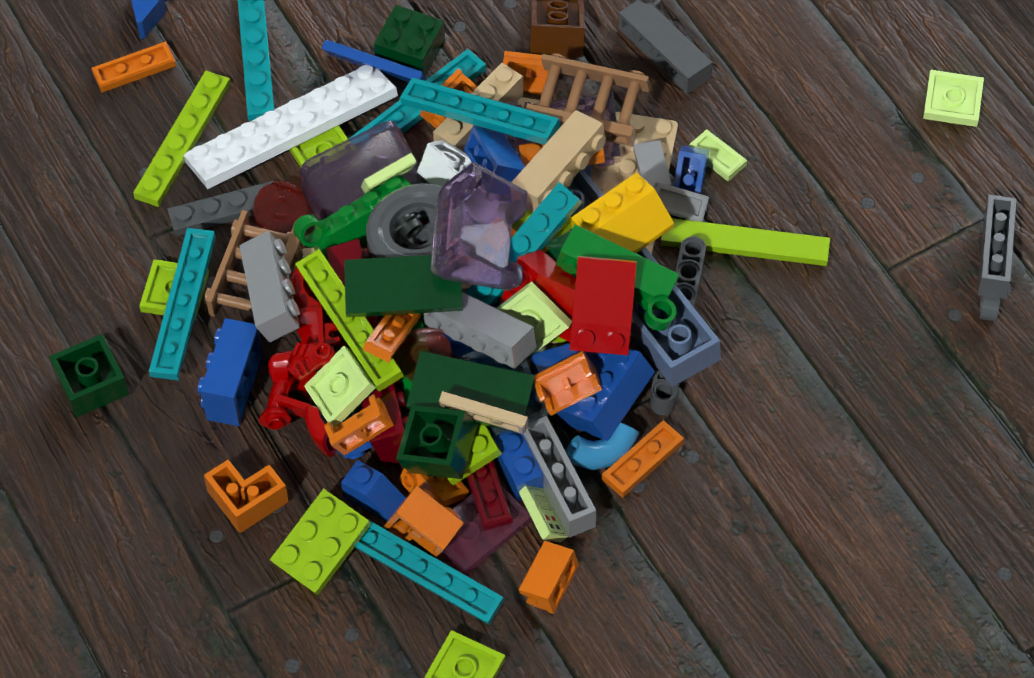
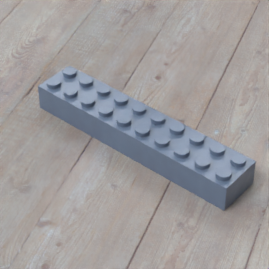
[568,169,721,387]

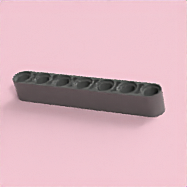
[650,236,706,415]

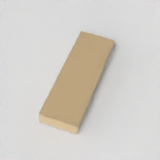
[439,391,528,434]

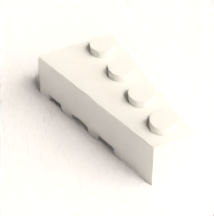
[417,139,518,230]

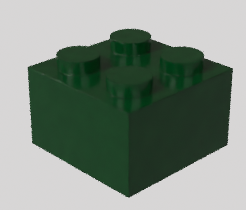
[374,5,445,76]
[49,334,129,418]
[396,405,477,479]

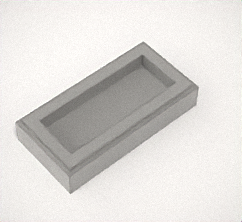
[633,140,671,188]
[654,181,709,222]

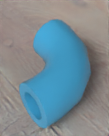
[566,423,640,470]

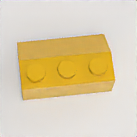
[570,172,675,253]

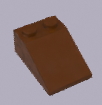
[530,0,585,59]

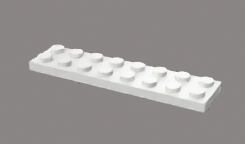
[184,65,398,189]

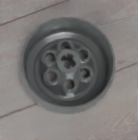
[366,183,475,276]

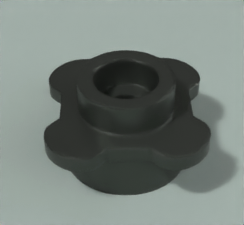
[394,213,423,240]

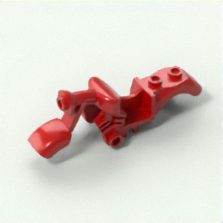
[259,252,348,457]

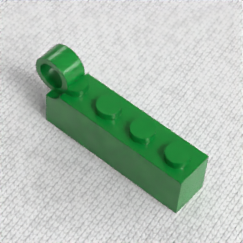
[293,175,411,264]
[556,224,679,331]

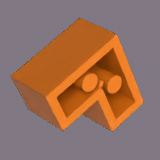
[204,460,289,533]
[382,486,464,557]

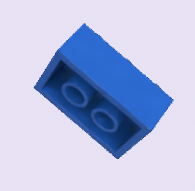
[198,318,264,427]
[557,348,655,441]

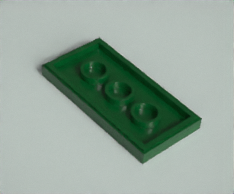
[344,253,463,317]
[406,351,535,434]

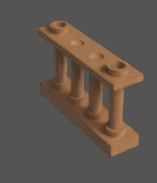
[526,53,651,147]
[204,210,307,317]

